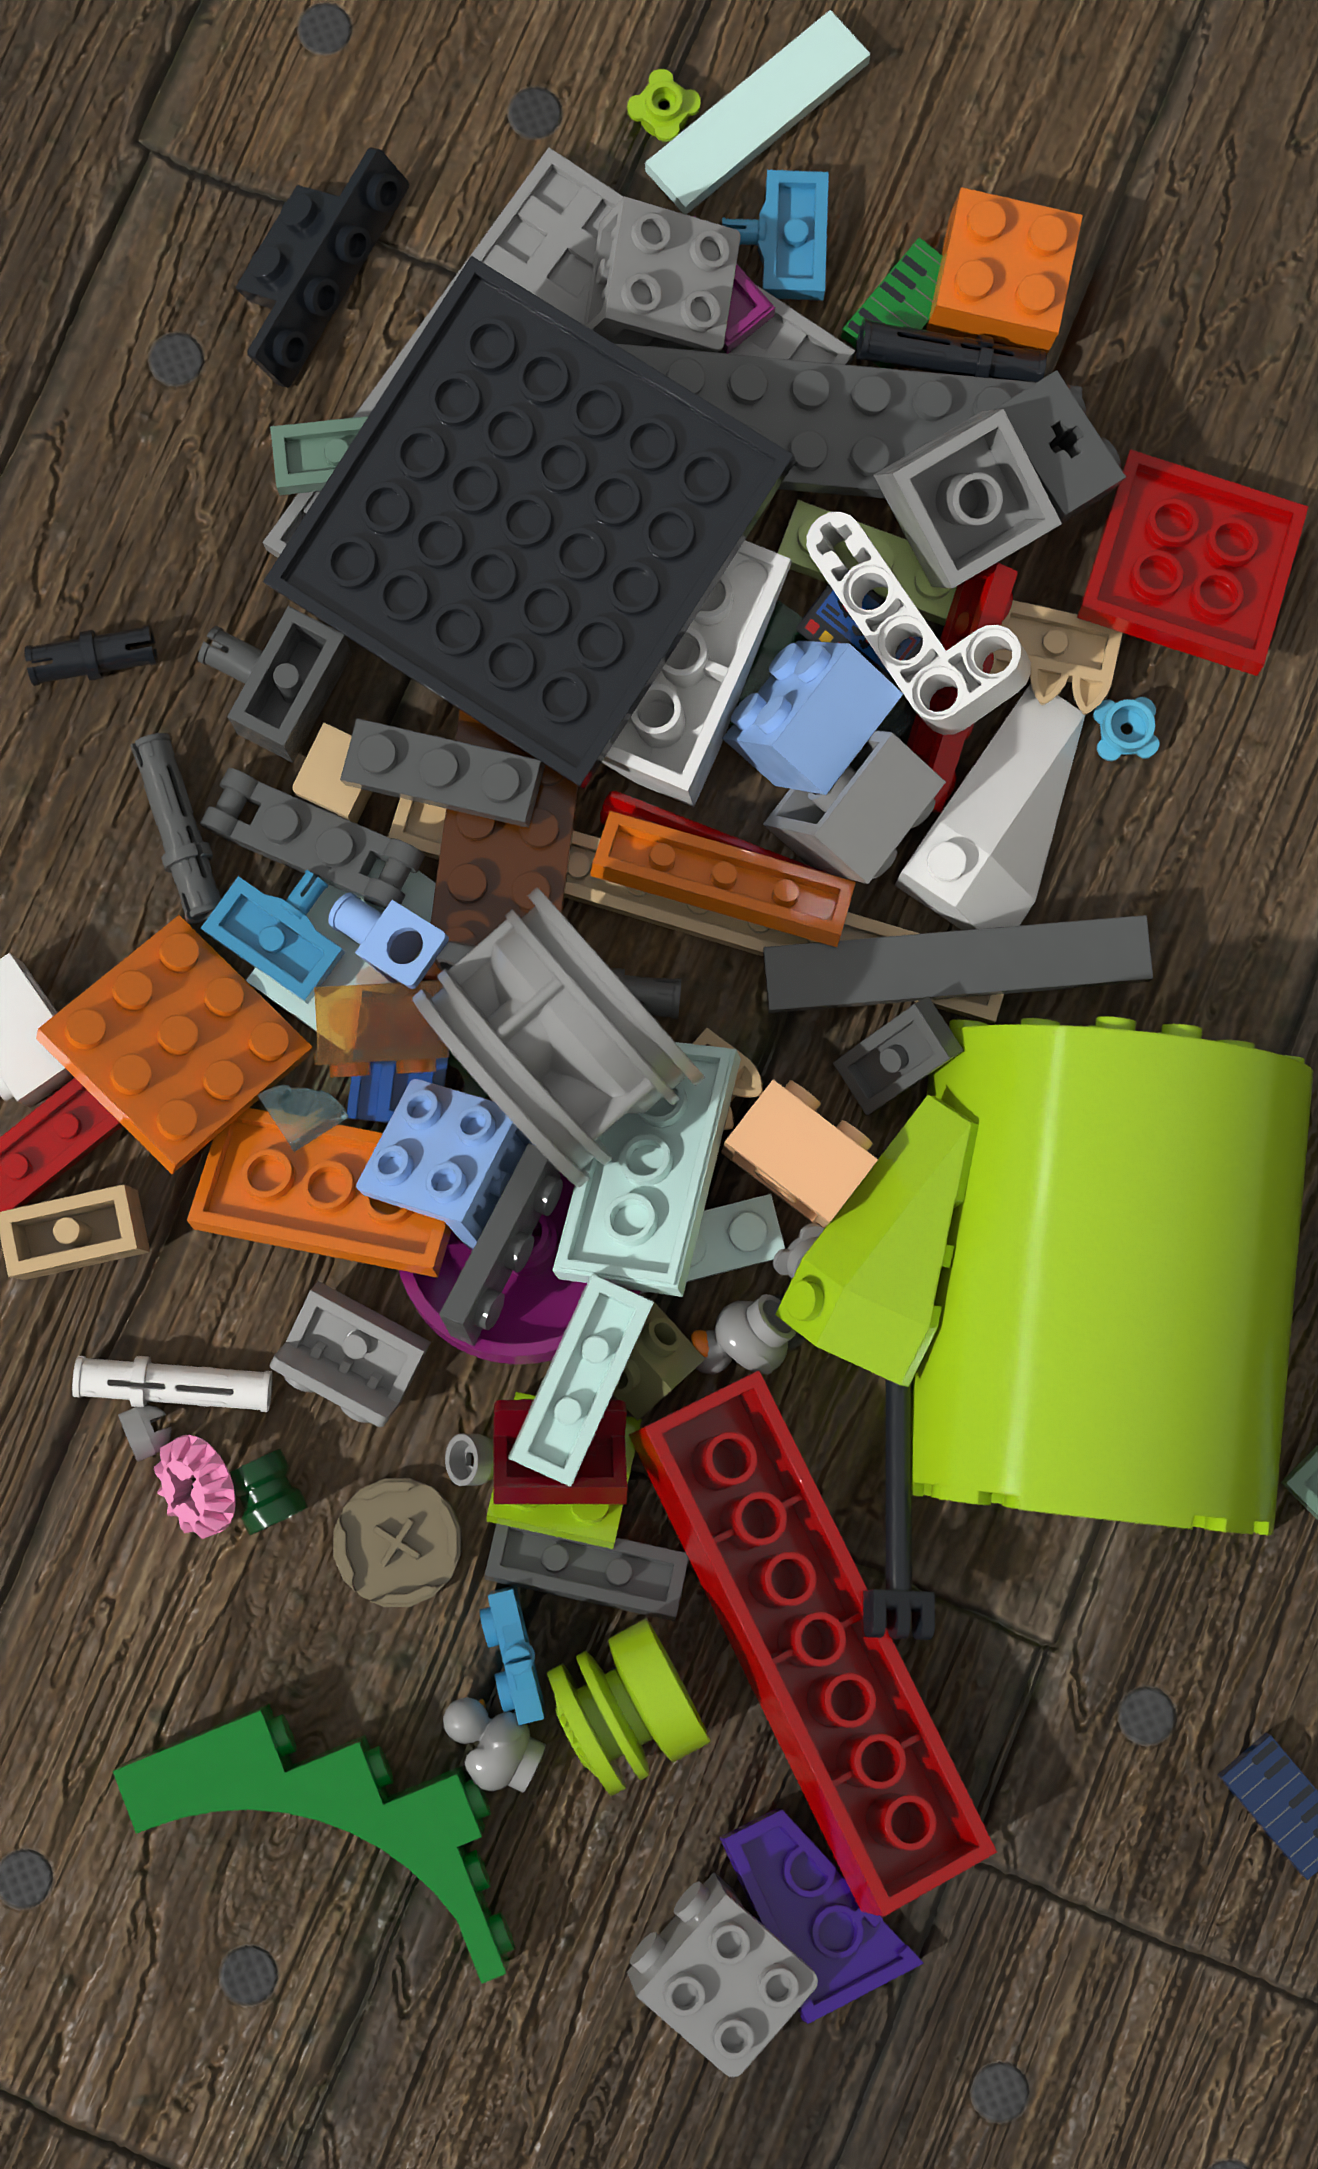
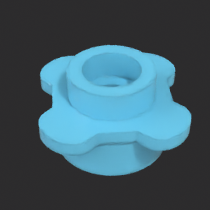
[1093,697,1159,761]

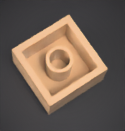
[721,1079,878,1228]

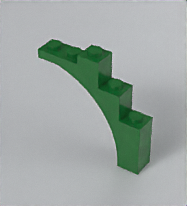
[113,1704,515,1984]

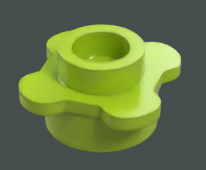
[627,69,701,142]

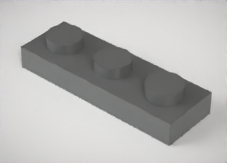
[340,718,545,828]
[439,1143,563,1346]
[485,1523,689,1621]

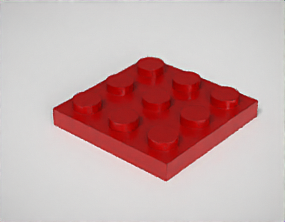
[1077,449,1309,676]

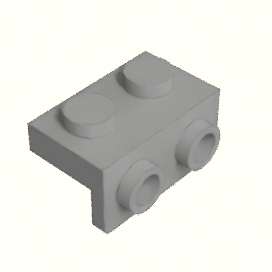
[270,1281,431,1427]

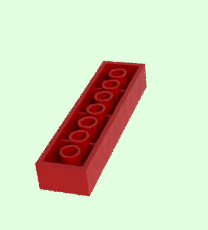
[629,1370,997,1917]

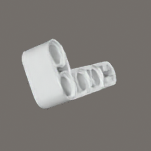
[806,512,1031,735]

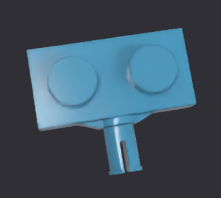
[722,170,829,300]
[201,870,345,1004]
[479,1586,546,1725]

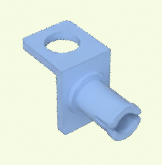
[328,892,449,989]

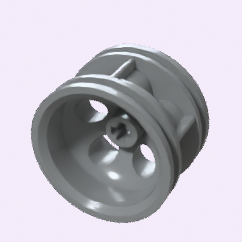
[412,887,705,1187]

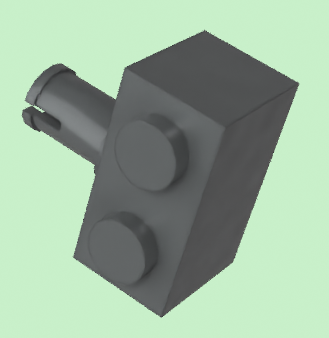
[198,606,352,763]

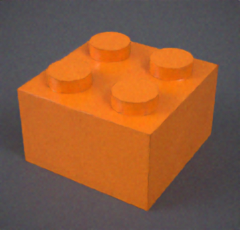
[926,187,1083,354]

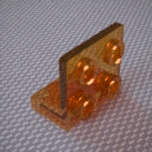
[314,980,449,1077]

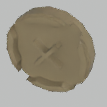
[333,1478,462,1607]

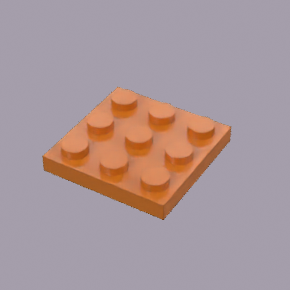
[36,915,313,1174]

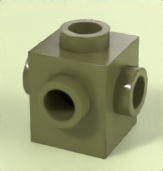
[613,1301,705,1421]

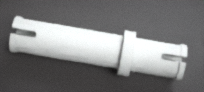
[72,1356,272,1412]

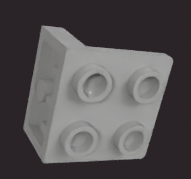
[584,196,741,353]

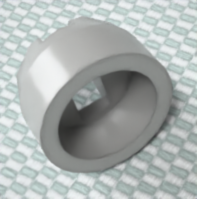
[118,1405,172,1462]
[445,1434,493,1486]

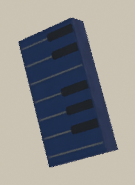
[1217,1733,1318,1880]

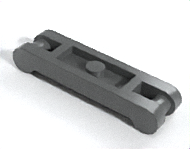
[200,768,425,909]

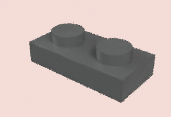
[833,996,964,1116]

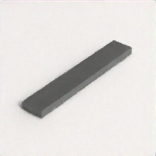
[763,915,1153,1013]

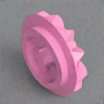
[154,1435,235,1539]

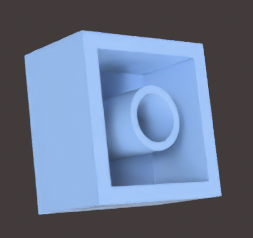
[722,641,903,795]

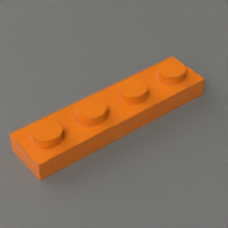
[590,811,856,947]

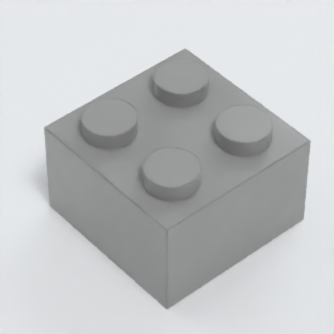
[874,409,1062,589]
[763,730,946,884]

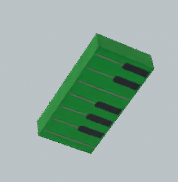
[841,237,942,369]

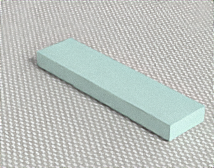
[645,10,871,215]

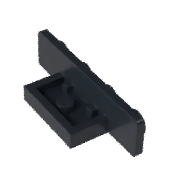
[235,147,409,388]

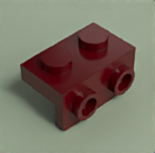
[493,1399,628,1504]

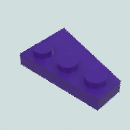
[719,1808,924,2024]

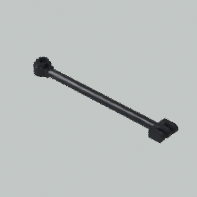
[863,1148,935,1640]

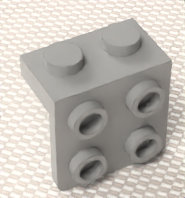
[627,1872,818,2077]

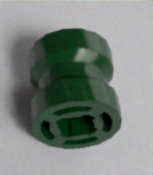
[229,1449,308,1536]

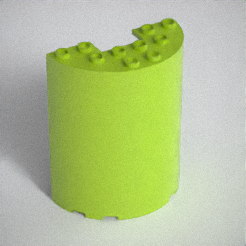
[912,1017,1314,1535]

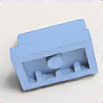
[356,1079,535,1251]

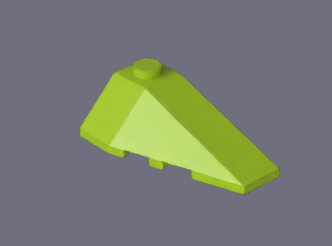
[775,1095,979,1387]

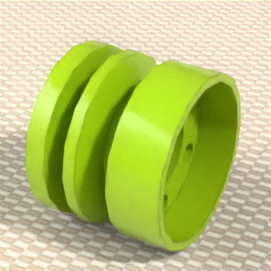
[547,1618,711,1796]

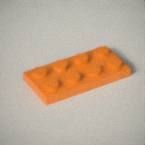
[187,1108,452,1278]

